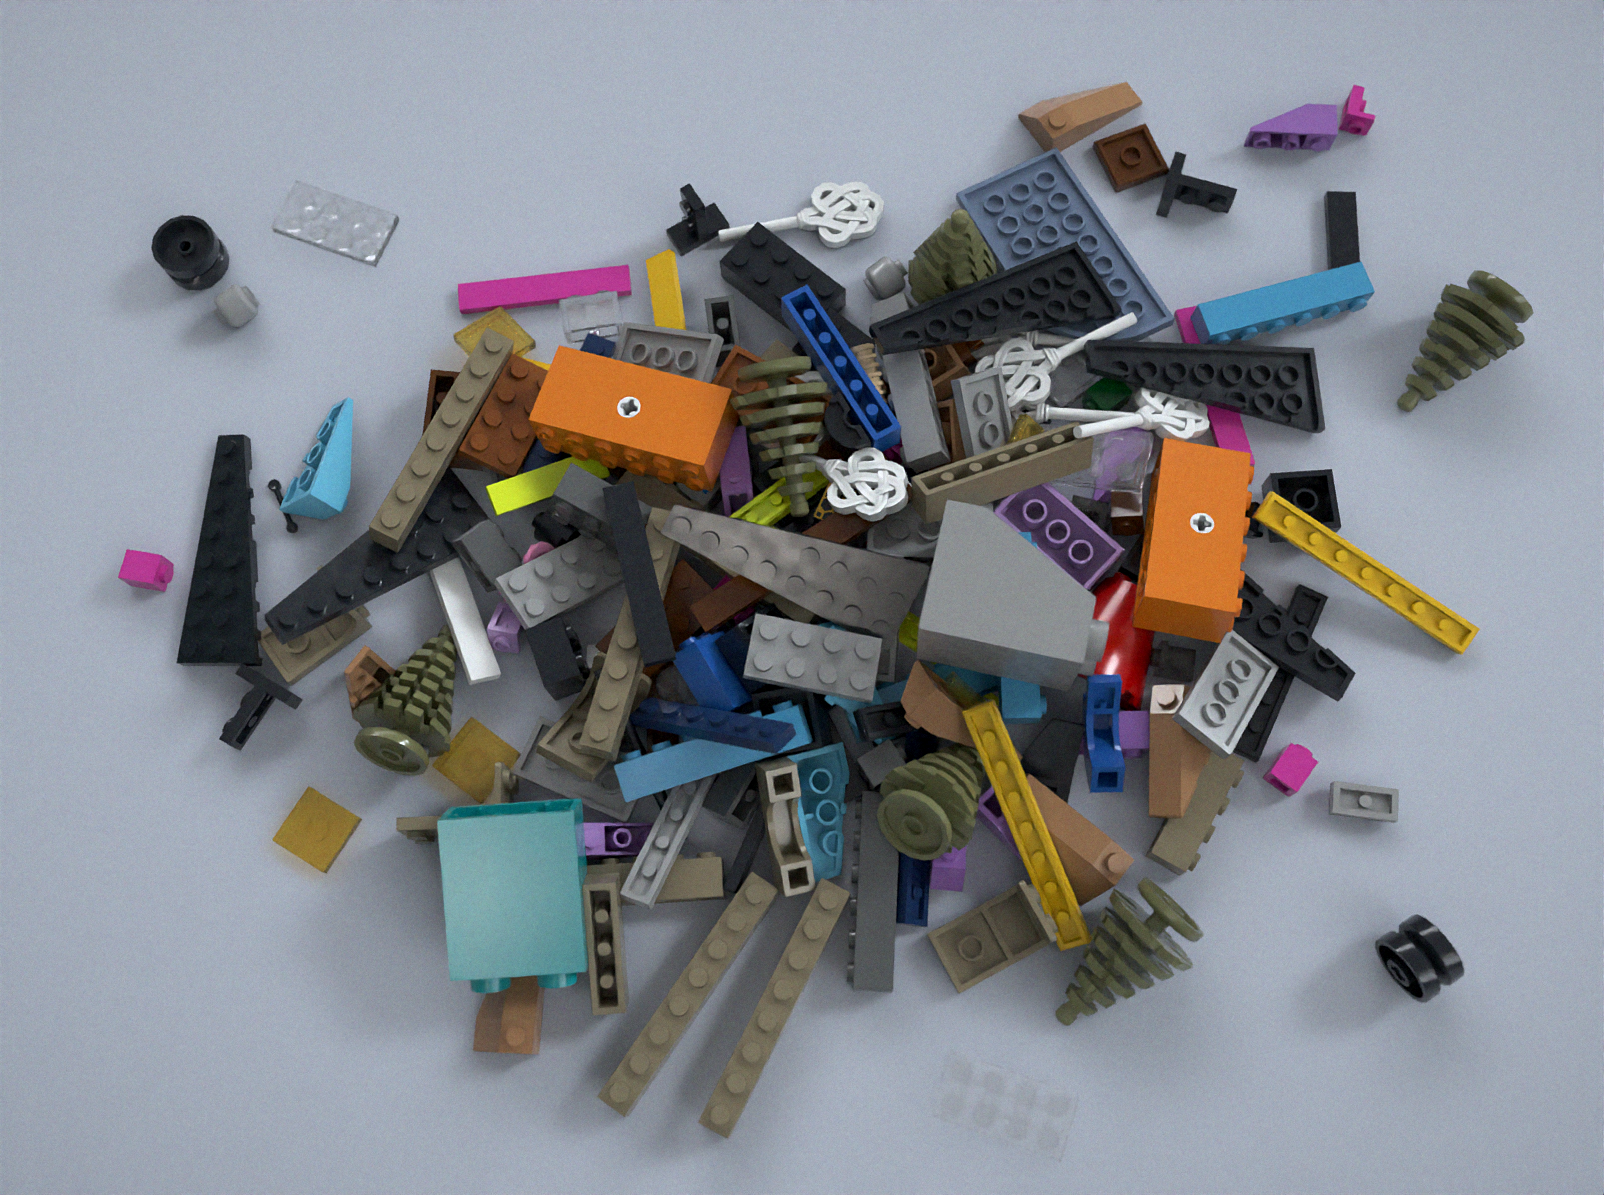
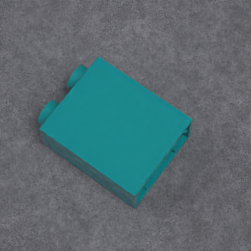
[437,798,588,993]

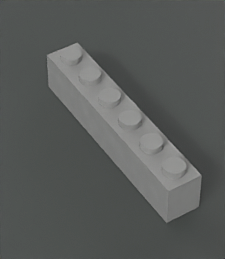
[870,292,951,473]

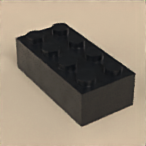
[719,222,846,333]

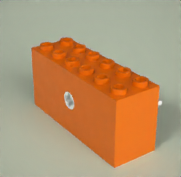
[528,345,739,491]
[1132,438,1254,643]

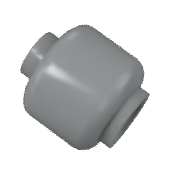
[863,256,908,300]
[213,284,260,328]

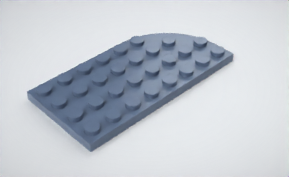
[956,147,1175,341]

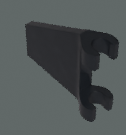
[1020,718,1085,804]

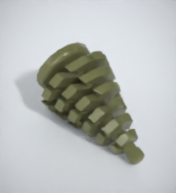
[908,209,997,305]
[1397,270,1534,412]
[730,356,828,517]
[353,625,457,776]
[877,742,985,861]
[1055,877,1204,1026]

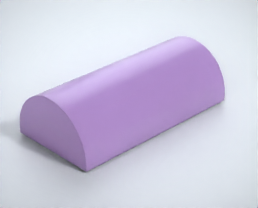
[993,482,1125,592]

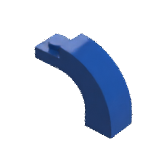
[1082,674,1125,793]

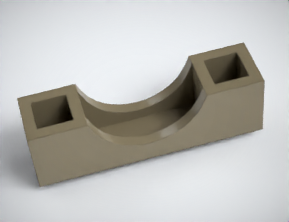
[755,756,816,897]

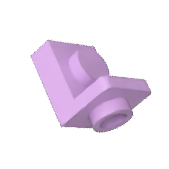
[487,602,524,654]

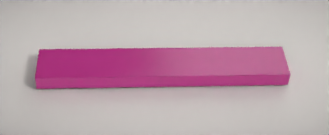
[458,265,632,314]
[1174,306,1255,466]

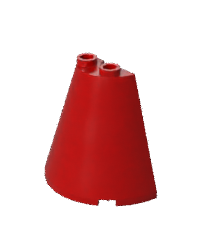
[1077,572,1155,711]

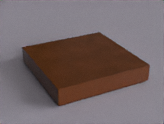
[1093,123,1169,193]

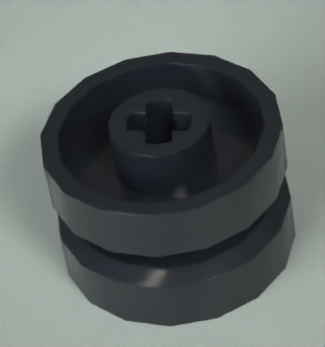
[151,215,229,290]
[1375,914,1465,1003]

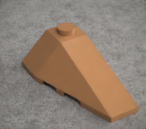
[344,645,396,723]
[900,659,1023,761]

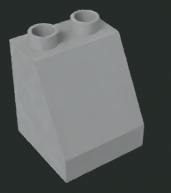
[916,499,1109,691]

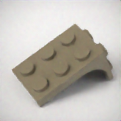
[258,565,373,686]
[536,652,652,783]
[396,762,519,844]
[927,880,1058,994]

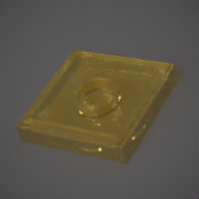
[453,306,536,357]
[432,716,521,804]
[272,786,363,874]

